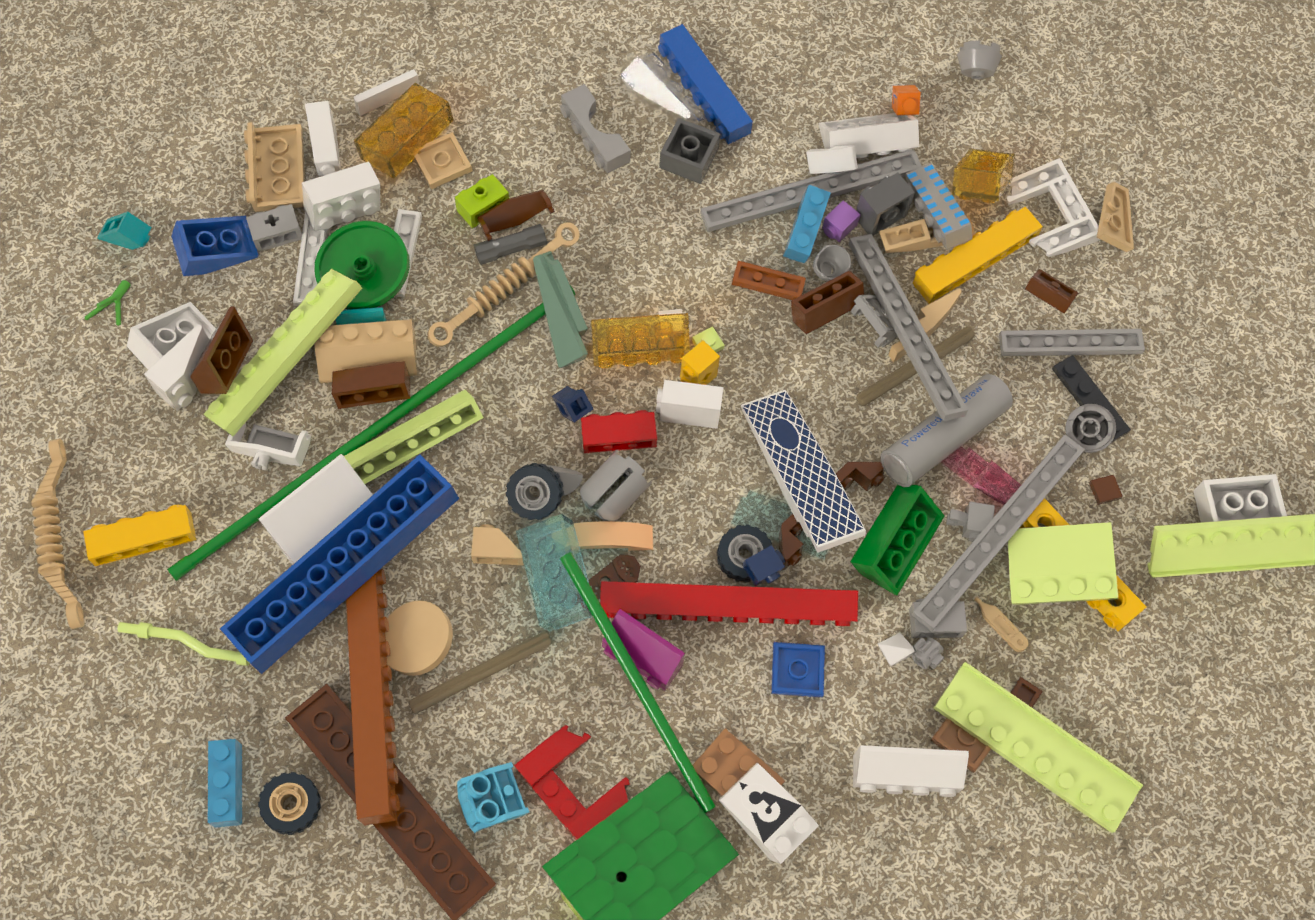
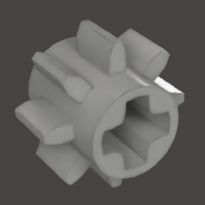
[912,637,944,669]

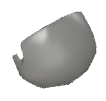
[813,244,851,282]

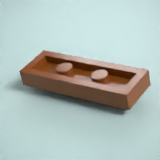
[732,260,806,300]

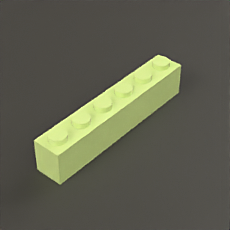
[344,390,483,484]

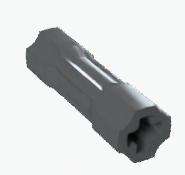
[474,224,547,265]

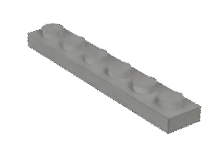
[999,329,1145,356]

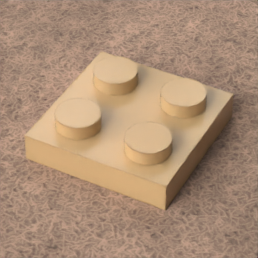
[411,132,473,189]

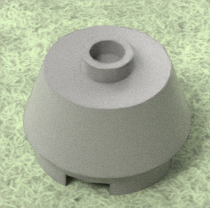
[957,41,1002,80]
[1065,404,1116,453]

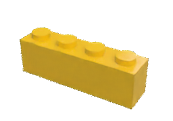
[83,505,196,566]

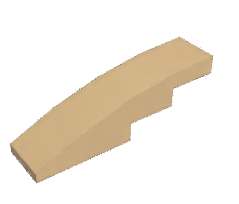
[879,215,975,253]
[888,288,962,363]

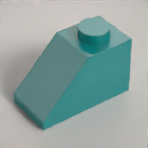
[97,211,152,250]

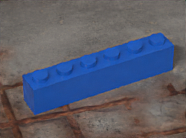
[658,24,753,145]

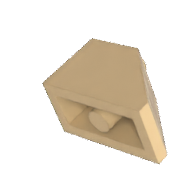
[471,524,524,565]

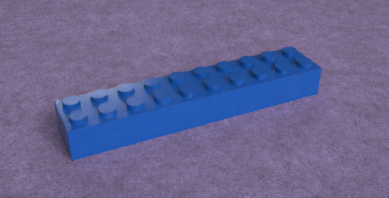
[220,454,459,674]

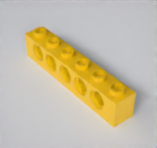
[1020,498,1147,632]

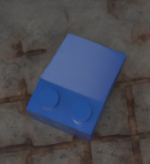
[171,216,259,276]

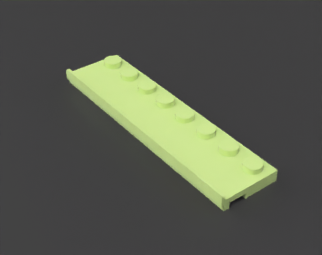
[204,269,362,436]
[1147,514,1315,577]
[933,662,1143,833]

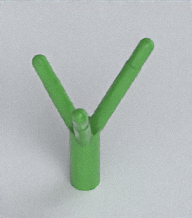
[85,280,131,326]

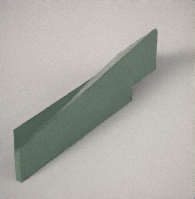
[533,251,588,368]

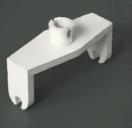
[225,423,311,470]

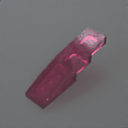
[941,446,1021,505]

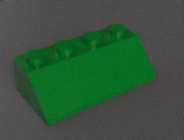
[850,484,945,596]

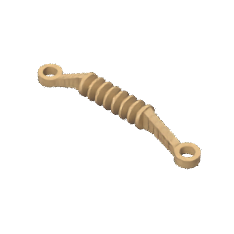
[427,222,580,347]
[31,438,84,629]

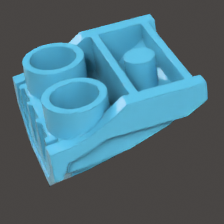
[457,762,529,833]

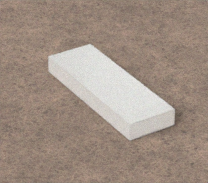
[354,69,419,116]

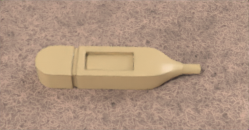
[974,597,1028,652]

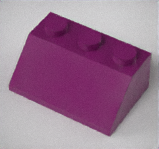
[602,609,685,690]

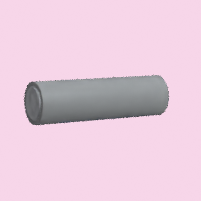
[881,374,1013,487]

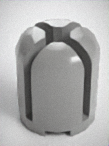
[580,450,652,521]

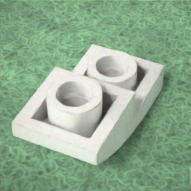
[806,146,858,174]

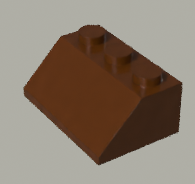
[190,306,253,394]

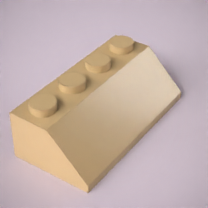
[315,319,417,383]

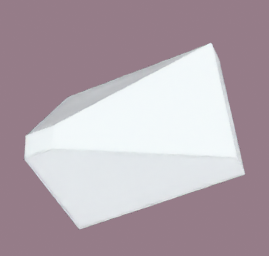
[878,633,915,667]

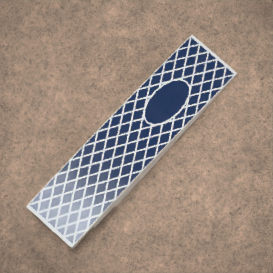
[741,390,866,553]

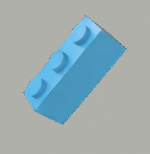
[783,185,831,263]
[208,739,242,828]

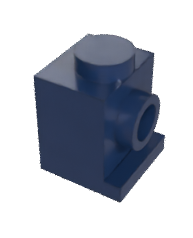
[552,386,594,423]

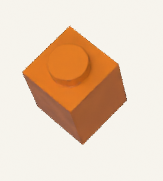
[892,85,921,115]

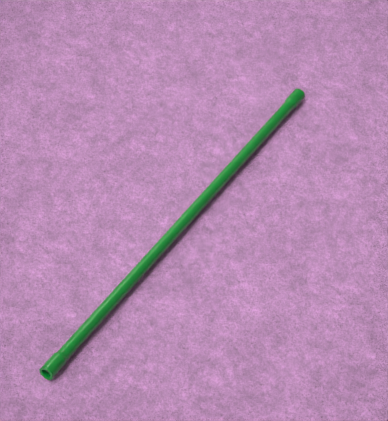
[167,286,576,581]

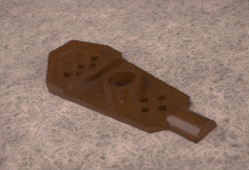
[571,554,641,606]

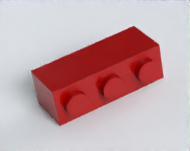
[581,410,657,453]

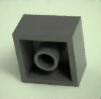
[659,117,720,184]
[856,172,915,236]

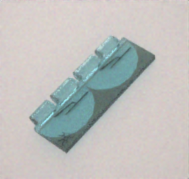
[731,490,828,560]

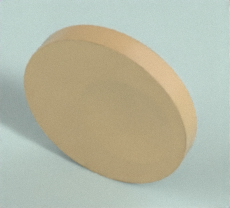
[385,601,453,676]

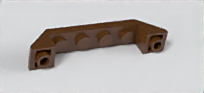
[779,462,886,570]

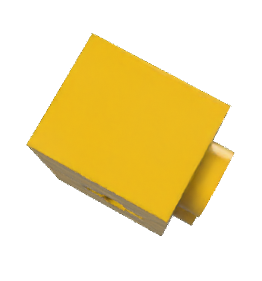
[680,340,720,385]

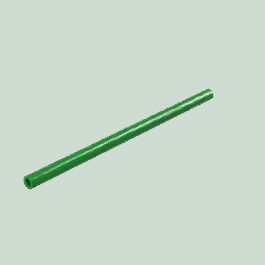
[560,552,716,813]

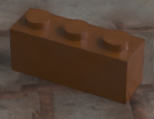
[791,270,864,335]
[331,361,410,409]

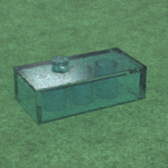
[516,514,593,631]

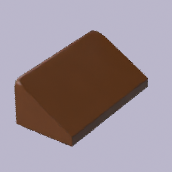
[1025,269,1079,314]

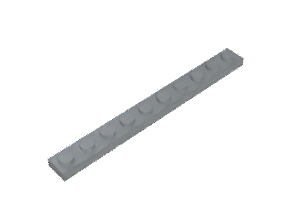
[700,149,922,232]
[849,234,968,421]
[912,435,1085,631]

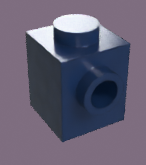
[742,545,785,586]

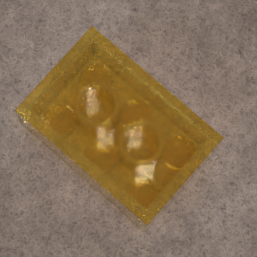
[952,148,1015,203]

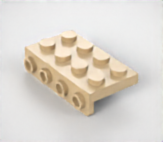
[244,122,305,212]

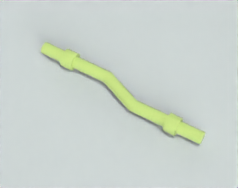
[117,622,250,666]

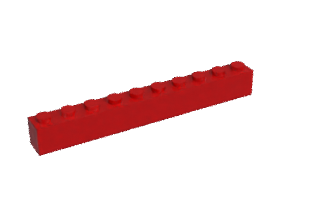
[600,581,858,626]

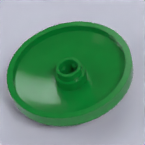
[314,221,410,310]

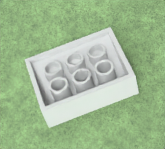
[259,454,373,565]

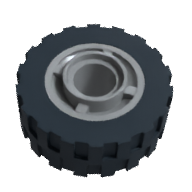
[506,463,564,520]
[717,524,772,583]

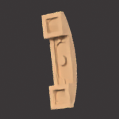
[553,521,653,552]

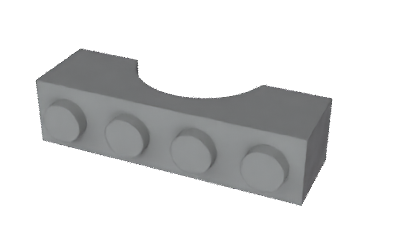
[560,84,631,173]

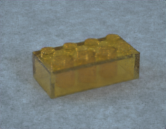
[354,83,454,179]

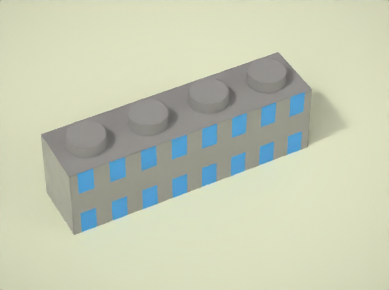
[906,163,972,250]

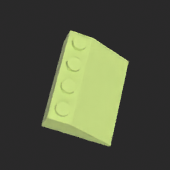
[1008,522,1118,605]

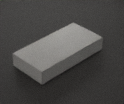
[247,424,299,453]

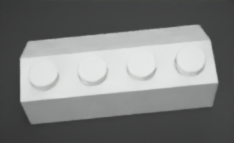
[819,113,919,158]
[853,745,969,797]

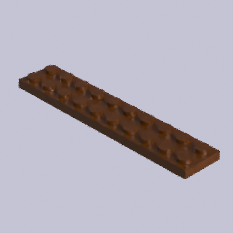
[285,683,497,920]

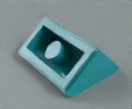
[336,307,386,325]

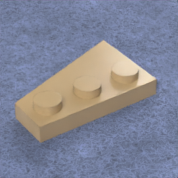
[1097,182,1134,252]

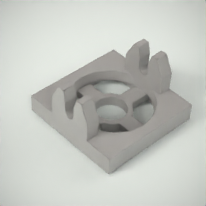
[851,295,898,348]

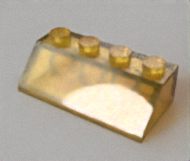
[591,313,690,368]

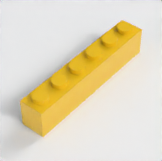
[912,206,1043,304]

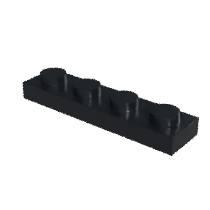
[1052,355,1131,444]

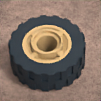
[258,772,321,835]

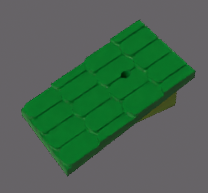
[542,771,739,920]

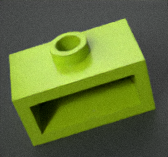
[455,174,509,229]

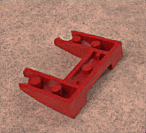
[514,725,630,840]

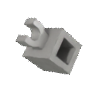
[946,502,995,542]

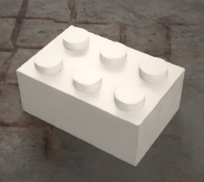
[302,162,380,231]
[1193,474,1287,523]

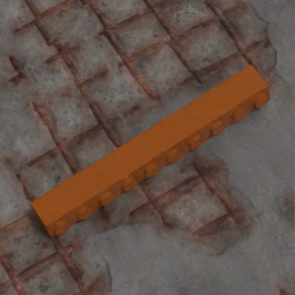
[346,569,400,826]

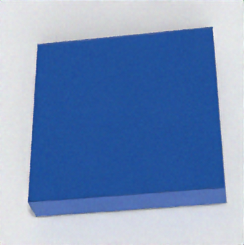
[771,642,825,698]

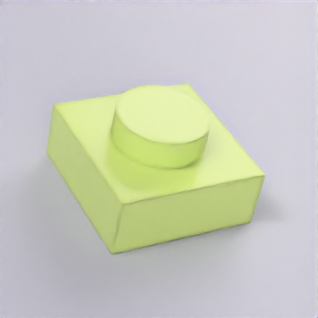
[692,327,725,353]

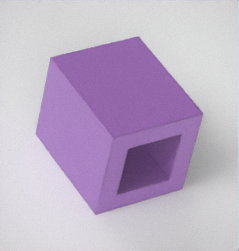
[822,201,861,242]

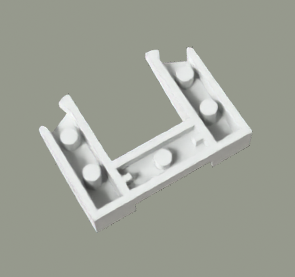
[1007,158,1100,257]

